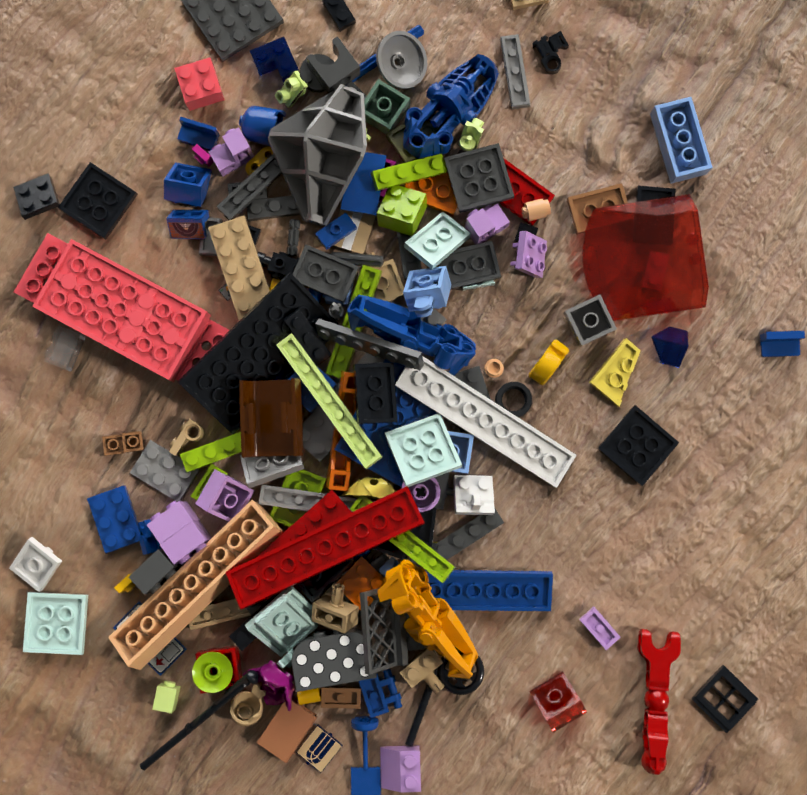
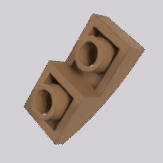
[102,431,144,456]

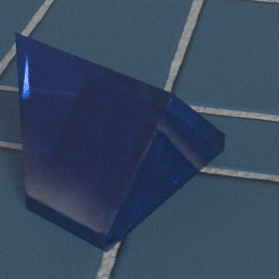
[651,326,689,368]

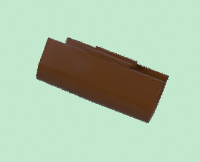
[239,378,303,458]

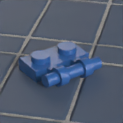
[359,668,402,718]

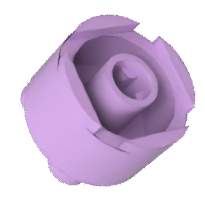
[401,478,440,512]

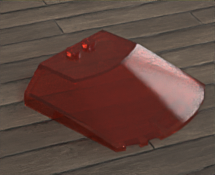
[582,194,709,321]

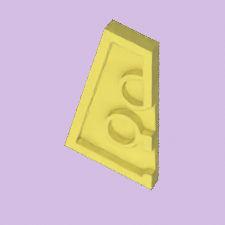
[589,338,641,407]

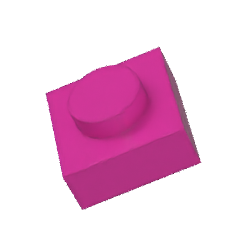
[192,144,214,167]

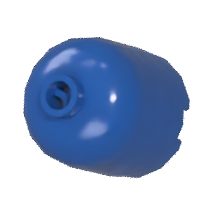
[239,106,286,146]

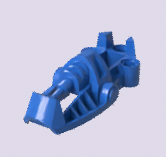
[403,54,499,159]
[347,295,476,376]

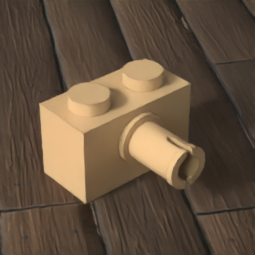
[311,583,359,634]
[399,648,444,694]

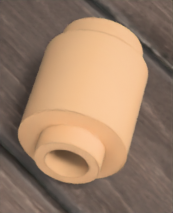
[521,199,551,221]

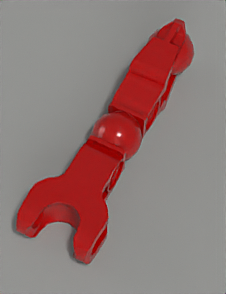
[637,629,681,775]

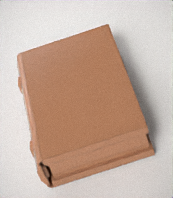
[257,698,318,763]

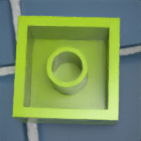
[377,186,427,236]

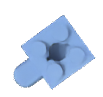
[403,266,452,317]

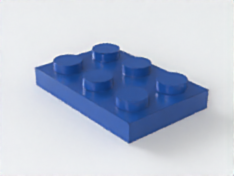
[87,485,142,553]

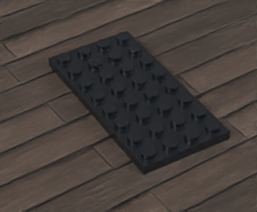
[177,272,339,435]

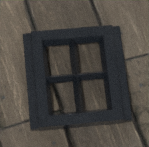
[691,665,758,733]

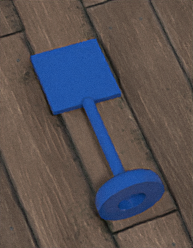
[351,716,381,795]

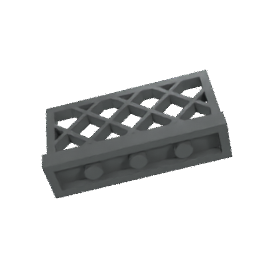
[360,588,408,675]

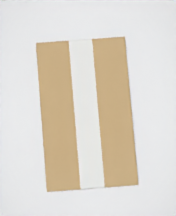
[333,202,380,254]

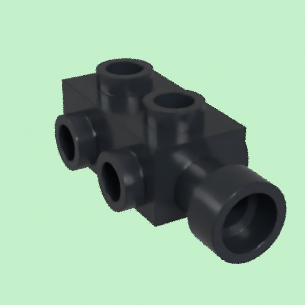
[258,252,299,280]

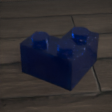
[250,37,299,85]

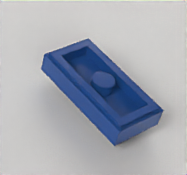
[315,213,357,250]

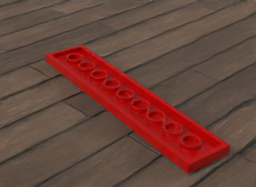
[225,486,425,610]

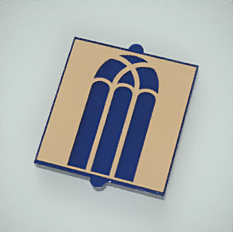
[296,724,343,773]

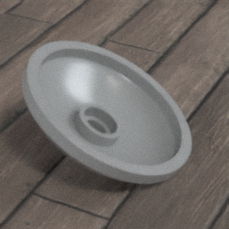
[376,31,427,89]

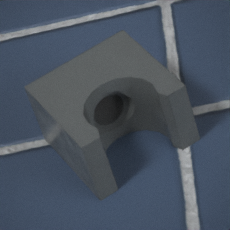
[307,36,360,93]

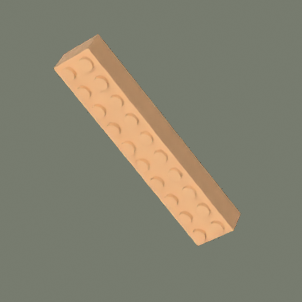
[108,500,284,670]

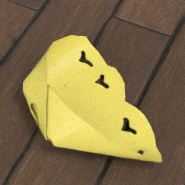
[340,477,396,500]

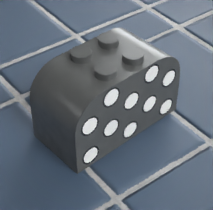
[292,628,377,692]

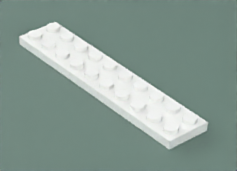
[395,357,576,488]

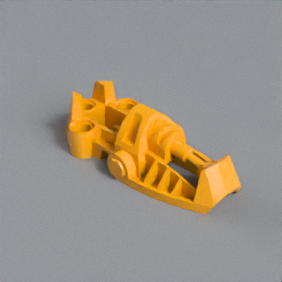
[377,559,478,679]

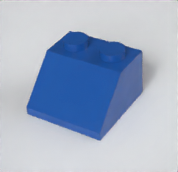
[164,162,212,207]

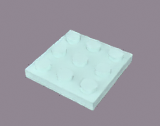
[385,413,462,487]
[245,586,318,657]
[23,592,88,655]

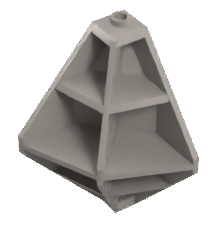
[268,84,367,227]

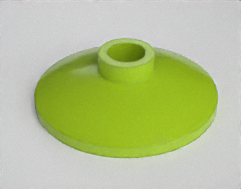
[192,652,233,693]

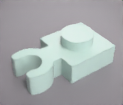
[277,648,295,669]

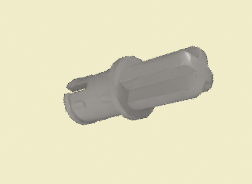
[329,302,344,320]

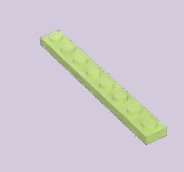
[277,333,382,469]

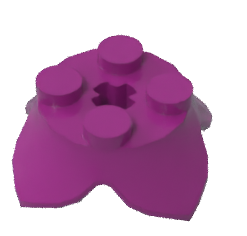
[242,660,295,711]

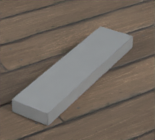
[500,34,530,110]

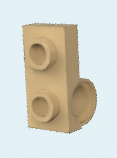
[169,419,205,457]

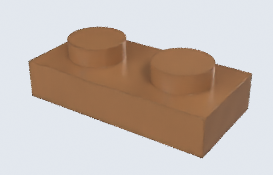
[321,686,361,709]

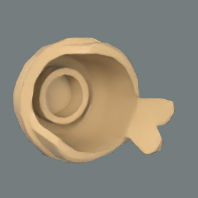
[230,684,266,726]

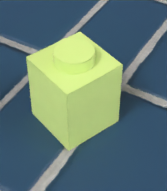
[152,681,181,714]

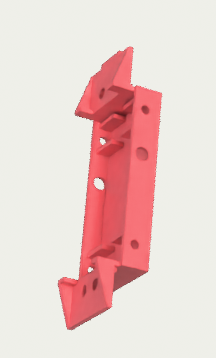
[14,233,230,383]

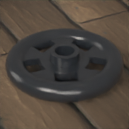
[437,647,484,695]

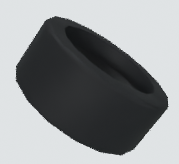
[495,382,532,418]

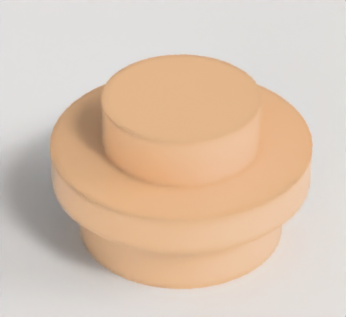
[484,359,504,378]

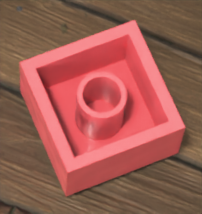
[174,57,225,111]

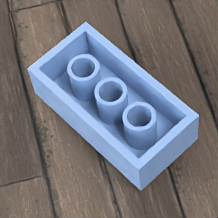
[650,97,713,184]

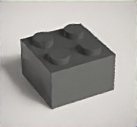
[129,549,181,595]

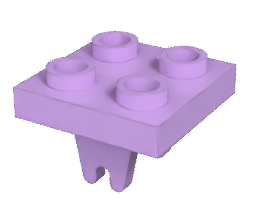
[510,231,547,278]

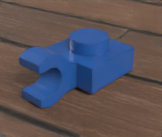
[138,519,162,555]

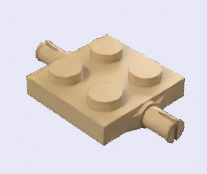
[358,252,404,303]

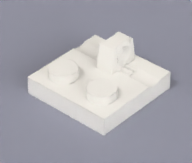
[453,475,495,515]
[9,537,62,592]

